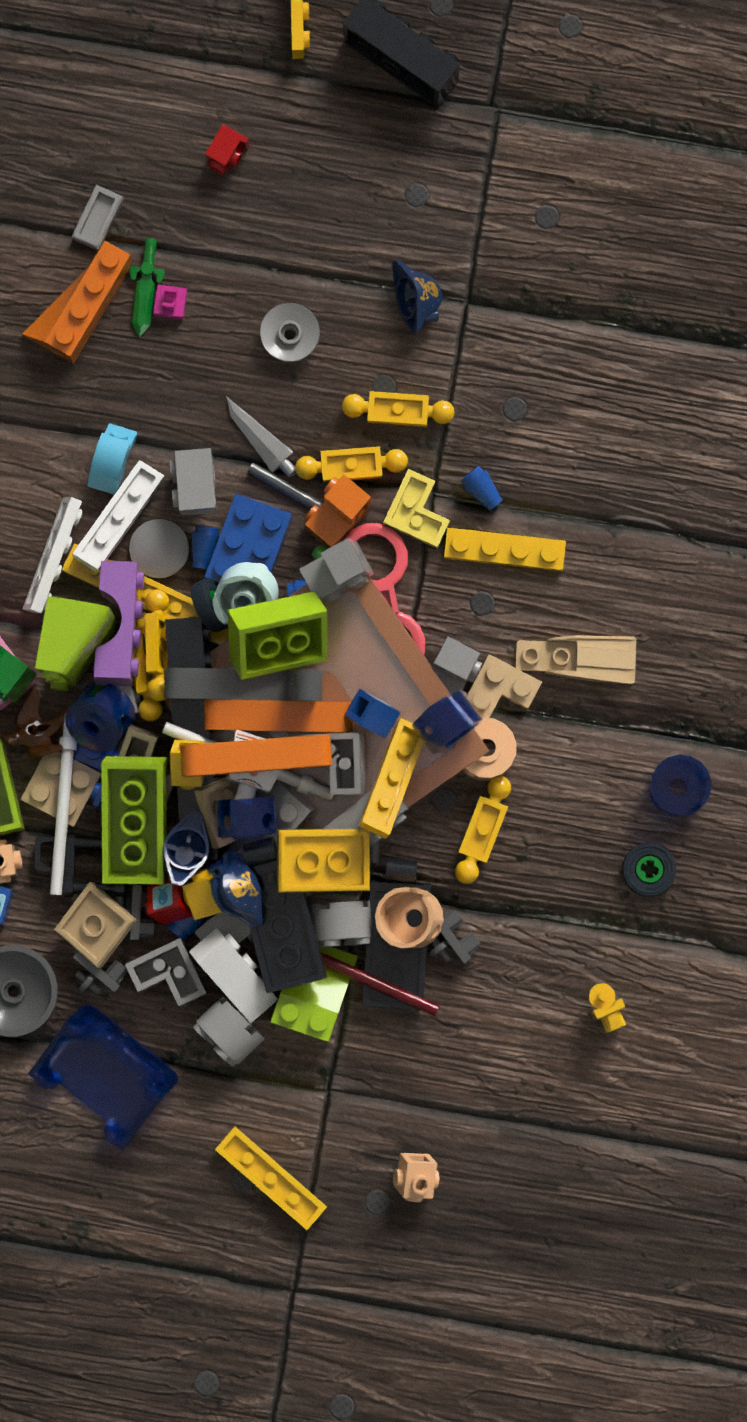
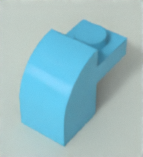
[87,423,137,495]

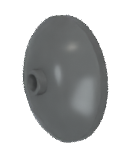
[0,945,58,1037]

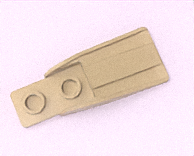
[516,635,636,684]

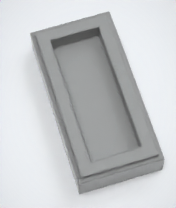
[71,185,124,251]

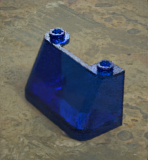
[28,1005,178,1150]

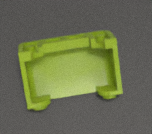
[35,596,117,692]

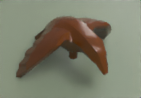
[2,687,75,757]

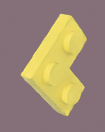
[383,469,450,549]

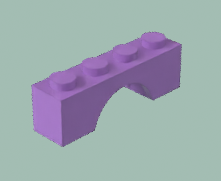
[94,561,145,686]

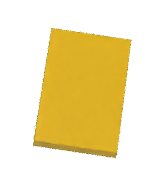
[277,829,370,892]

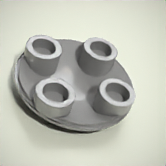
[129,519,189,578]

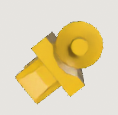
[588,983,626,1033]

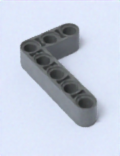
[164,668,323,701]

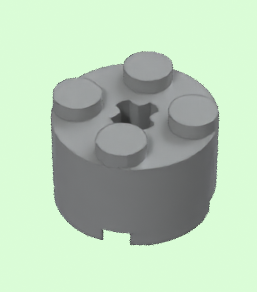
[309,901,373,948]
[193,995,265,1067]

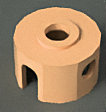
[463,718,517,781]
[375,887,444,949]

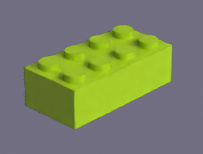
[101,756,167,884]

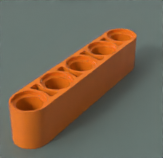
[204,699,353,733]
[180,734,333,777]

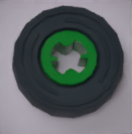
[191,578,228,632]
[622,843,676,897]

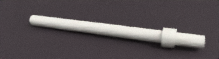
[50,713,78,895]
[162,722,334,801]

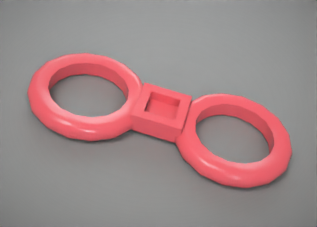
[342,523,425,655]

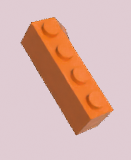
[22,241,133,364]

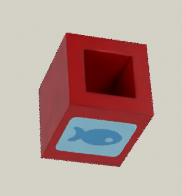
[145,880,193,925]

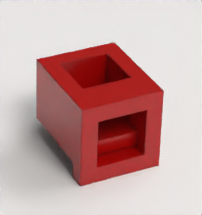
[205,124,250,175]

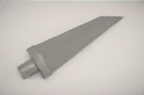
[226,396,296,478]

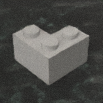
[170,448,217,516]
[299,538,374,604]
[433,637,482,707]
[298,733,366,795]
[125,938,208,1007]

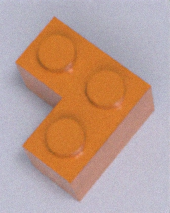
[304,474,371,548]

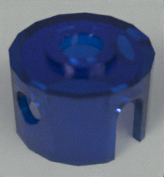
[65,683,135,752]
[412,690,483,755]
[648,754,712,818]
[214,796,278,840]

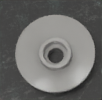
[260,303,320,362]

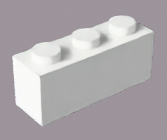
[189,928,278,1024]

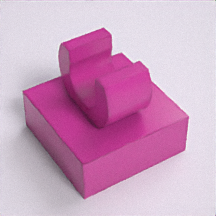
[153,284,188,320]

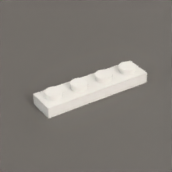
[73,460,164,573]
[23,497,82,614]

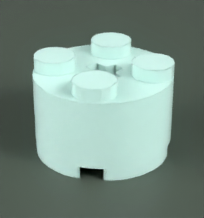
[213,562,279,625]

